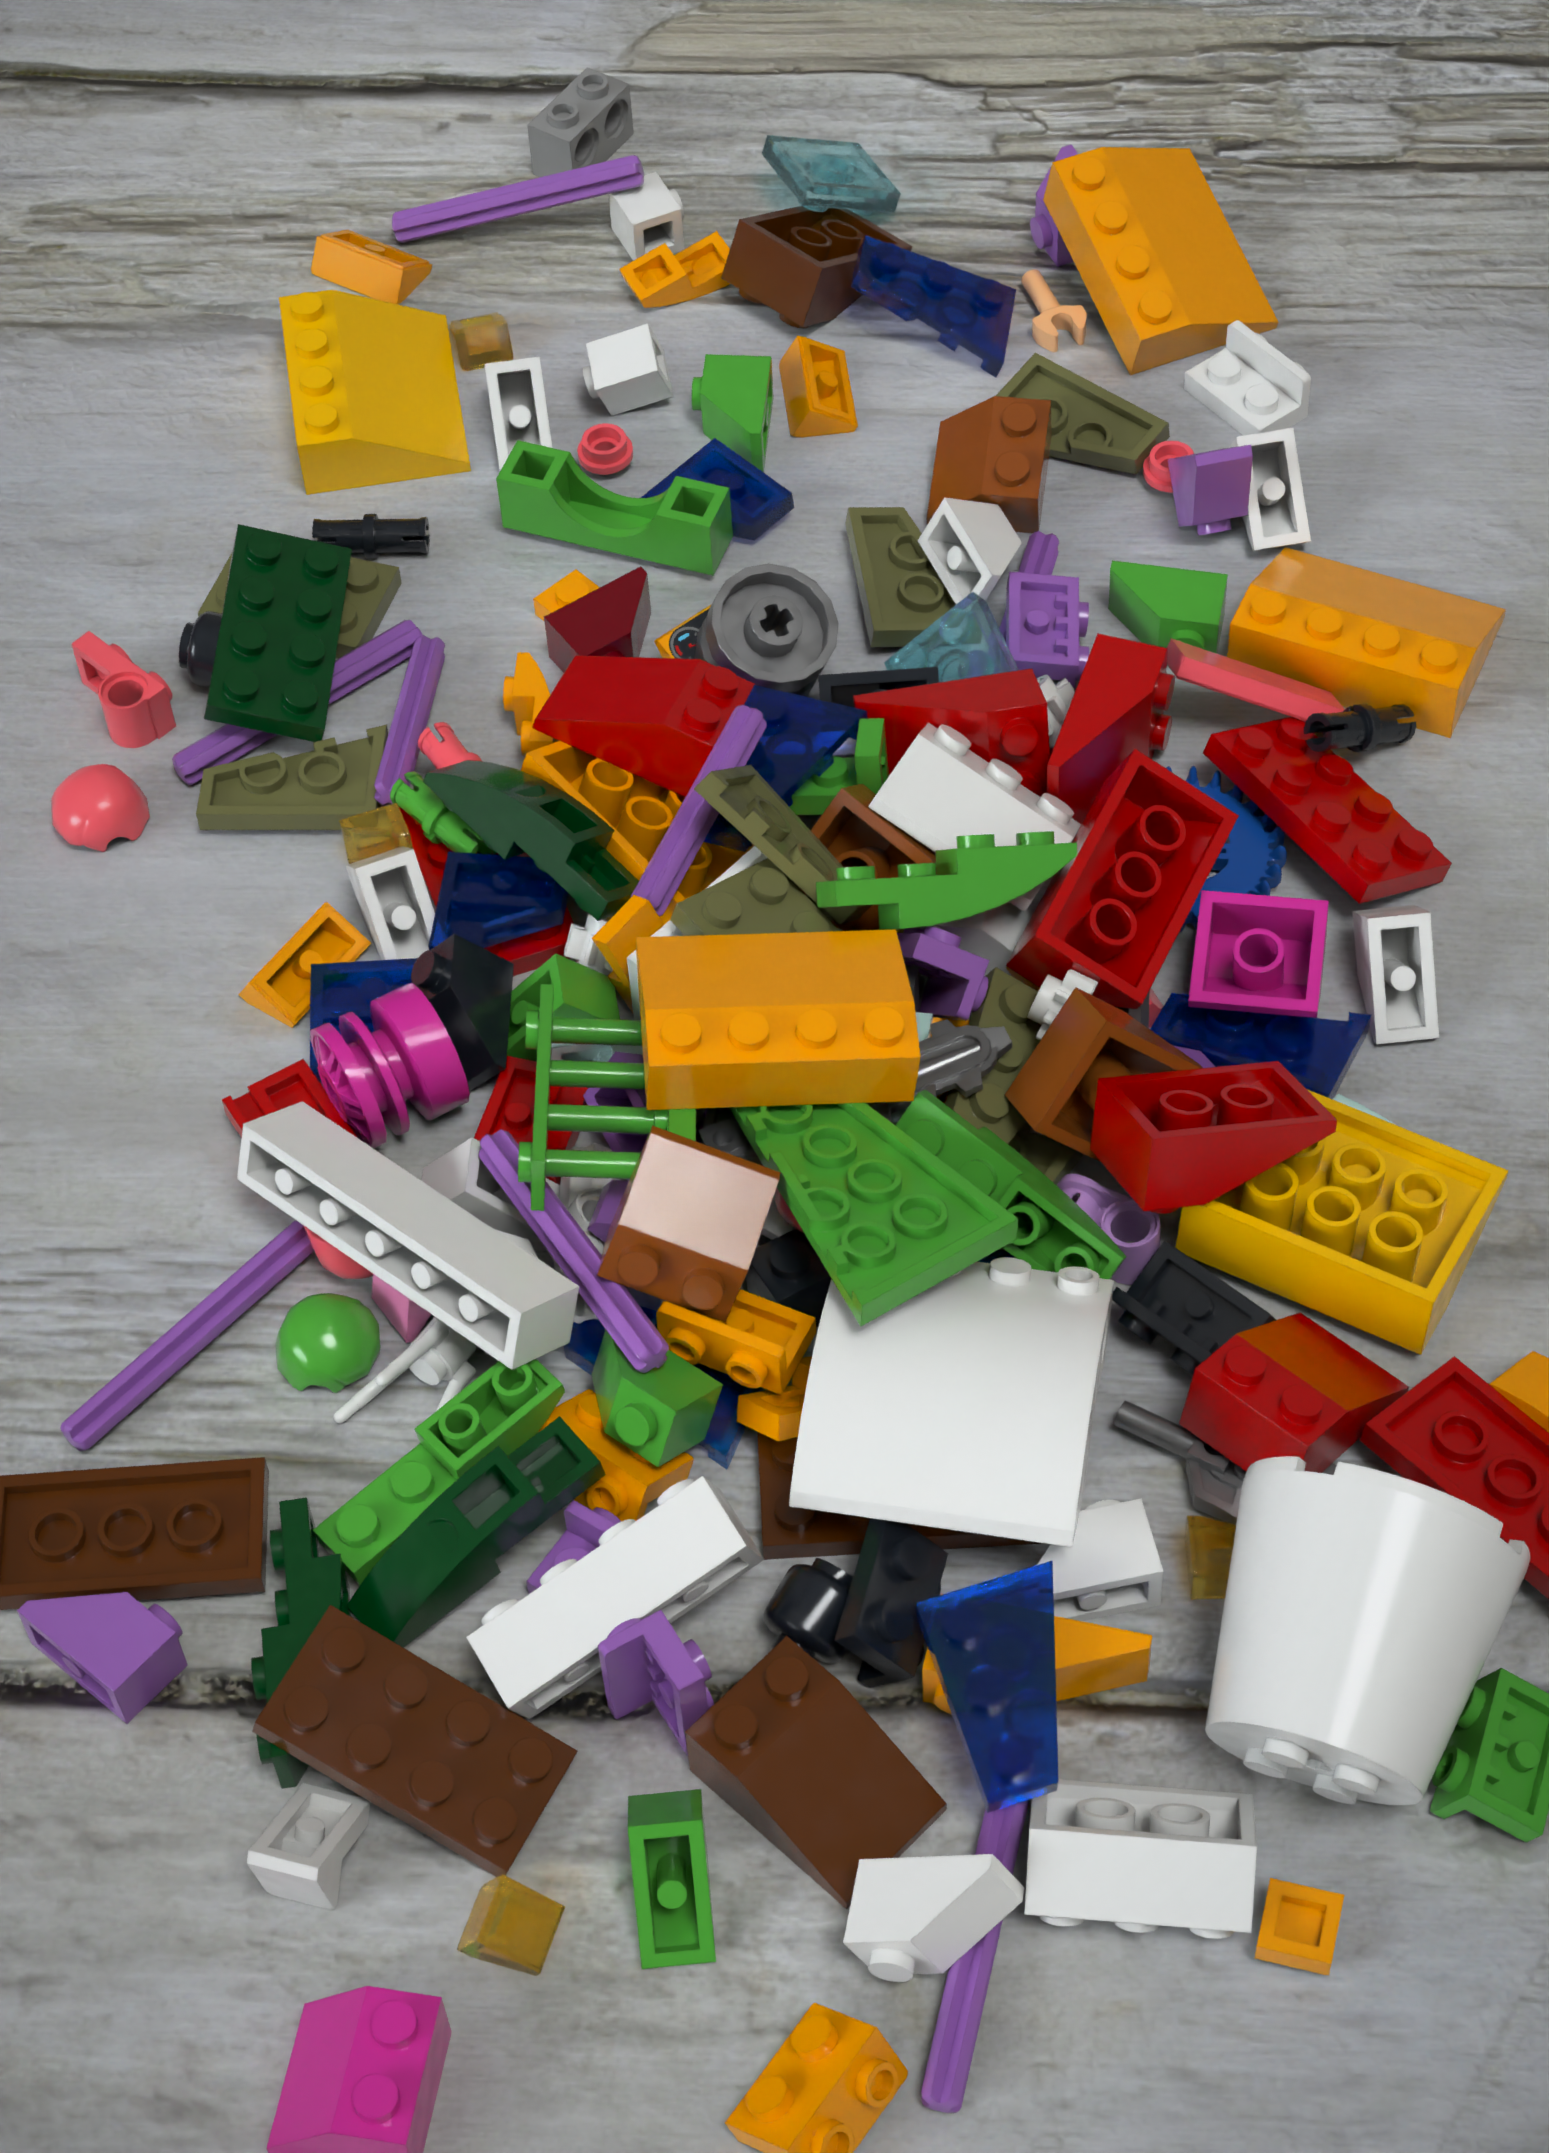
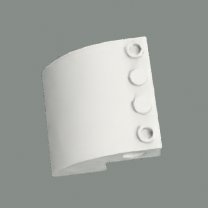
[789,1257,1114,1547]

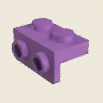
[897,926,990,1021]
[598,1610,714,1756]

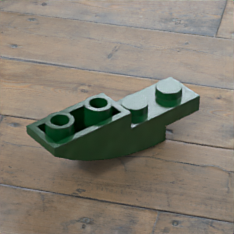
[423,760,639,921]
[347,1416,606,1648]
[251,1497,351,1789]

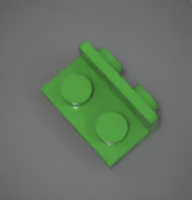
[1430,1668,1549,1843]

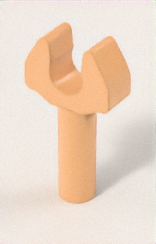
[1021,269,1087,352]

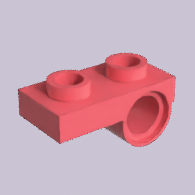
[72,631,176,748]

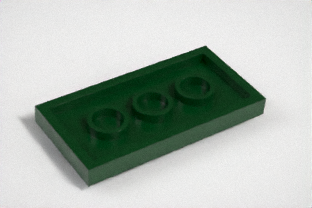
[204,524,352,742]

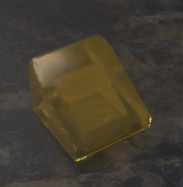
[449,312,514,371]
[339,803,413,864]
[1184,1515,1236,1600]
[457,1874,565,1976]

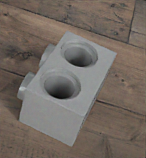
[527,67,634,177]

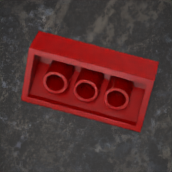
[1005,749,1239,1009]

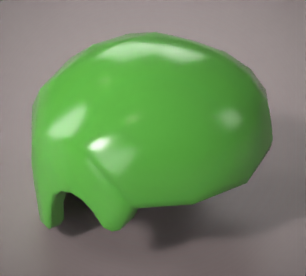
[276,1293,381,1393]

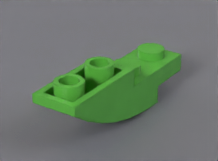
[816,831,1077,930]
[895,1090,1126,1279]
[313,1359,565,1586]

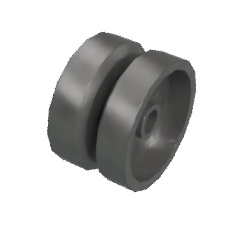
[695,563,839,701]

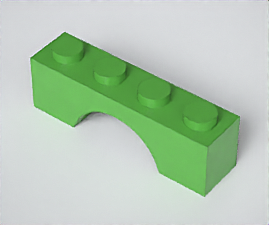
[496,440,733,576]

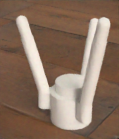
[333,1317,476,1423]

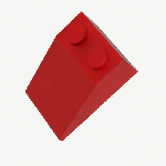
[1047,633,1175,824]
[532,655,755,797]
[853,668,1050,797]
[1090,1061,1337,1214]
[1179,1312,1409,1473]

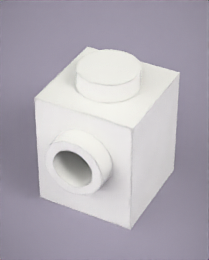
[608,172,685,261]
[583,324,673,416]

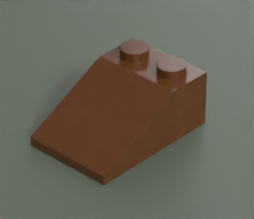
[721,199,913,328]
[685,1636,947,1909]

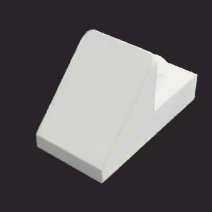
[247,1783,370,1910]

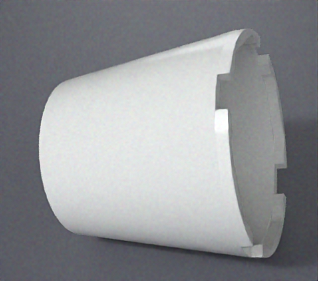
[1205,1456,1530,1805]

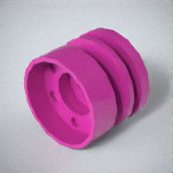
[310,983,470,1149]

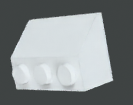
[868,722,1081,912]
[1024,1777,1257,1939]

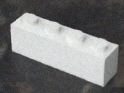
[467,1476,764,1719]

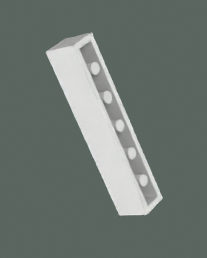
[237,1101,579,1370]

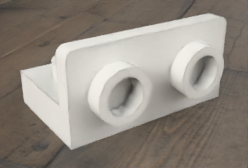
[1184,320,1311,436]

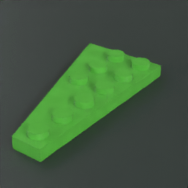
[729,1103,1018,1327]

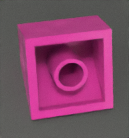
[1188,890,1329,1018]
[266,1986,452,2153]

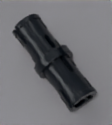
[312,514,430,559]
[1304,704,1416,752]

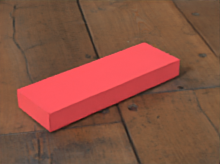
[1167,638,1345,721]

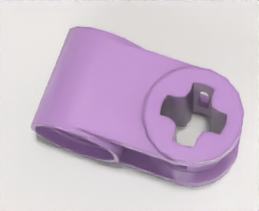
[1057,1174,1160,1285]

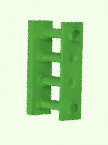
[518,984,696,1211]

